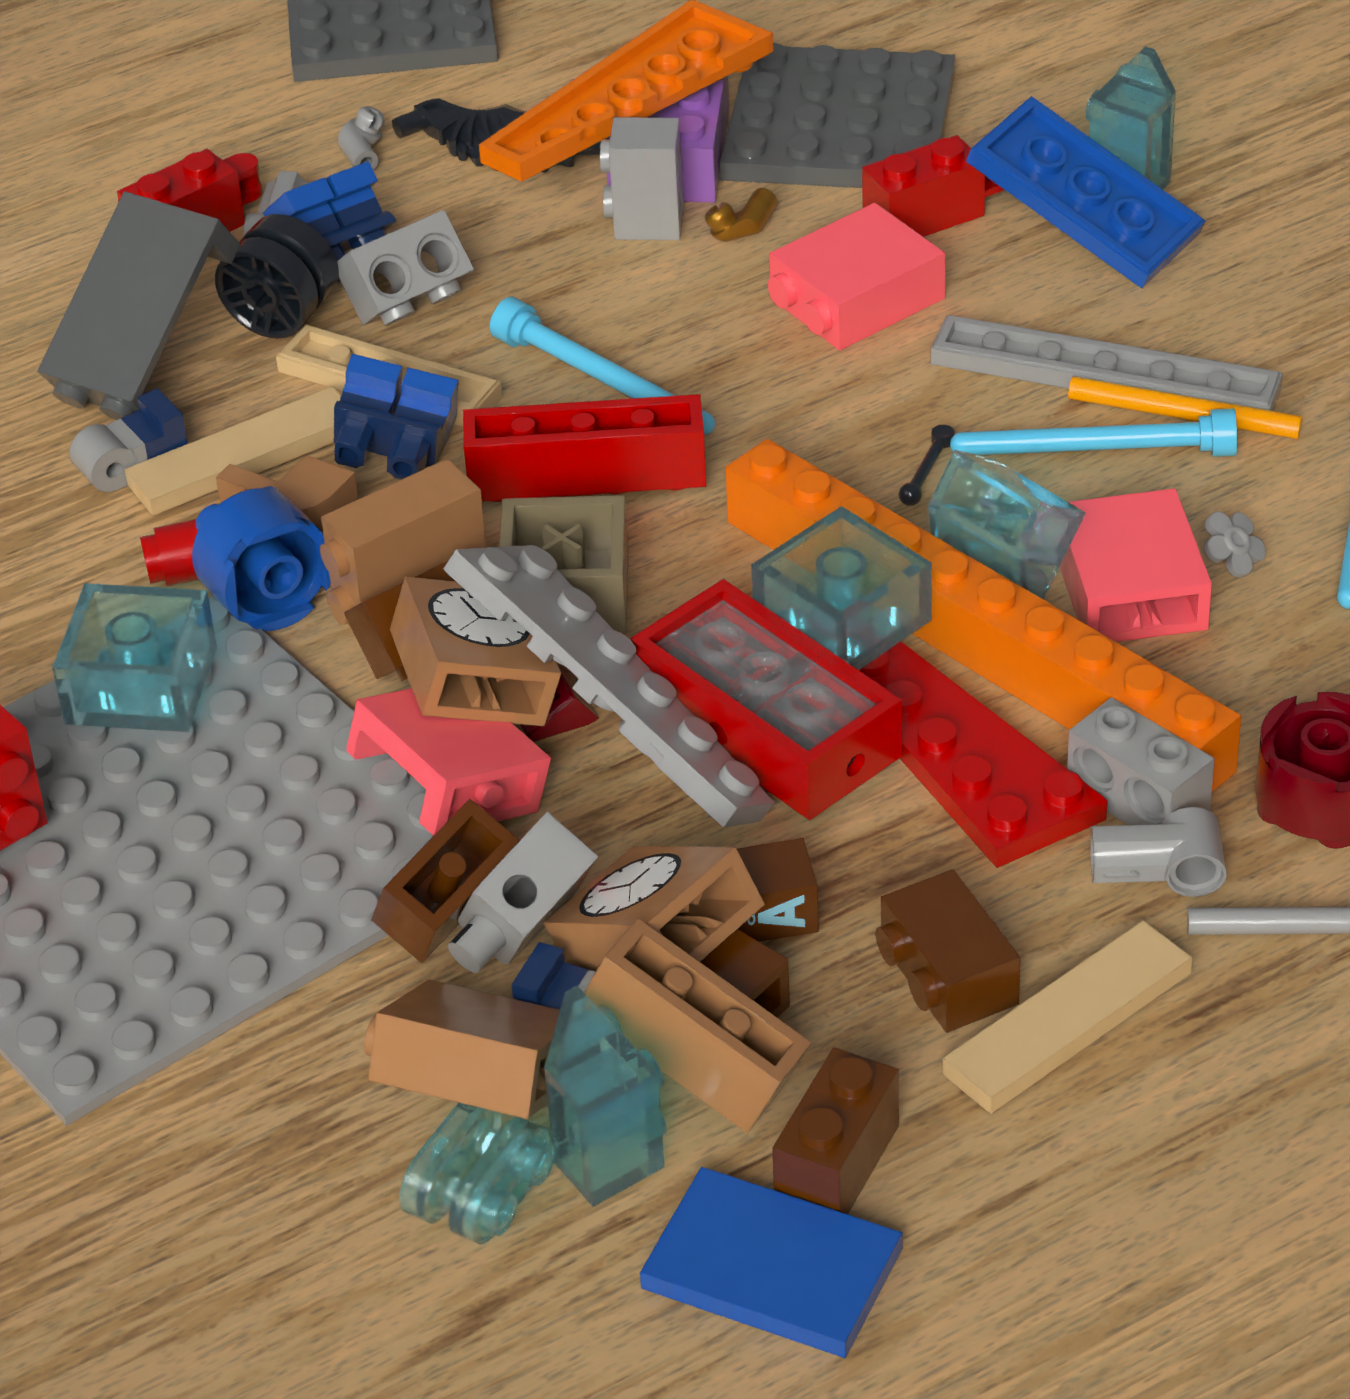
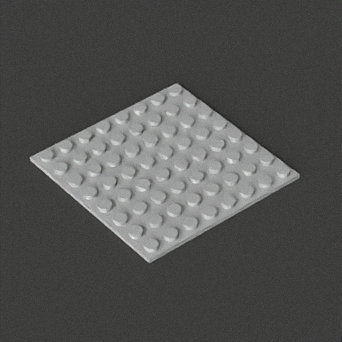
[0,596,433,1126]

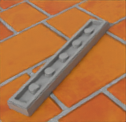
[931,315,1283,411]

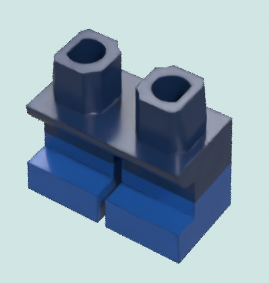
[263,161,396,285]
[334,354,459,480]

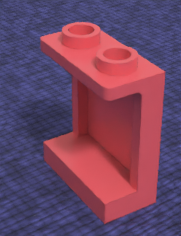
[346,688,551,836]

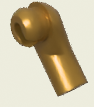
[705,188,777,242]

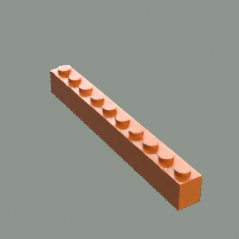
[725,438,1242,792]

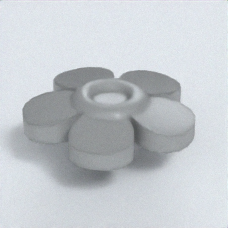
[1204,511,1265,578]

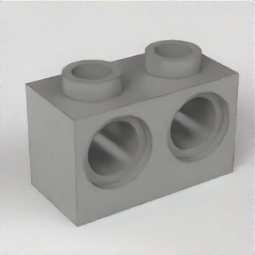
[337,210,474,326]
[1067,697,1214,825]

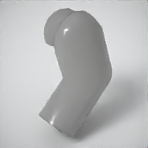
[338,106,385,170]

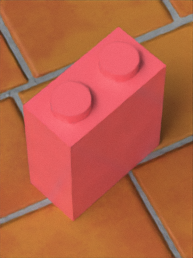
[768,202,945,351]
[1054,488,1212,642]

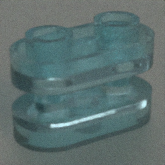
[399,1103,555,1244]

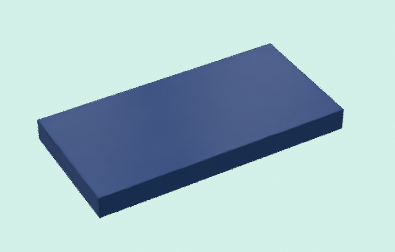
[966,96,1206,289]

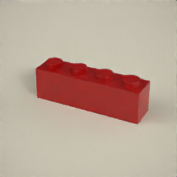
[463,394,707,502]

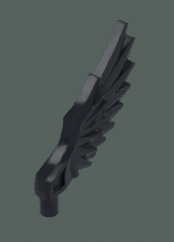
[392,98,601,172]

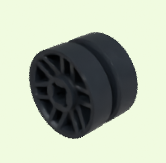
[215,214,339,339]

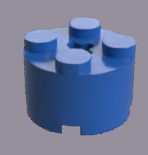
[192,486,330,631]

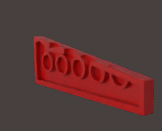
[795,601,1107,868]

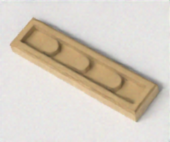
[276,325,503,427]
[124,386,341,516]
[942,921,1192,1114]

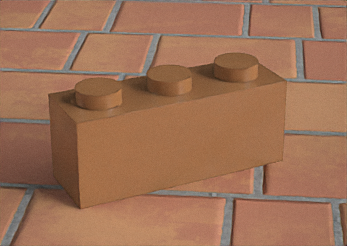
[575,918,812,1134]

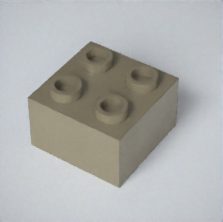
[499,495,629,632]

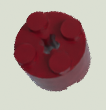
[1256,692,1350,849]

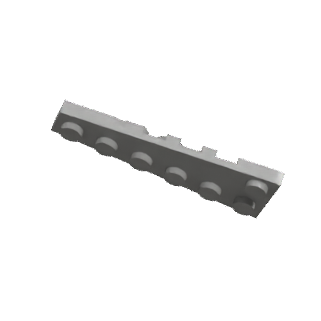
[443,545,775,828]

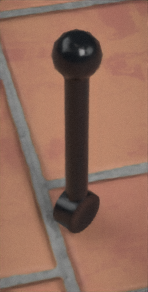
[898,425,955,506]

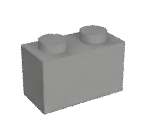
[600,117,684,240]

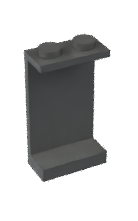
[37,191,241,420]

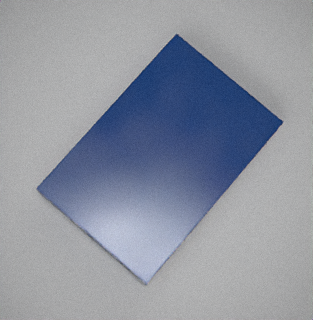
[640,1166,903,1359]

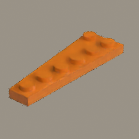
[479,0,773,182]

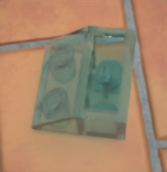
[1086,46,1176,190]
[928,450,1086,599]
[544,986,667,1207]

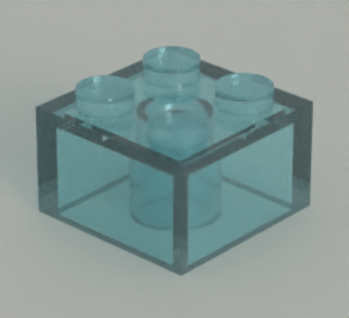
[751,506,932,670]
[52,583,217,732]

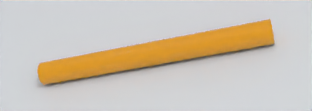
[1068,376,1303,439]

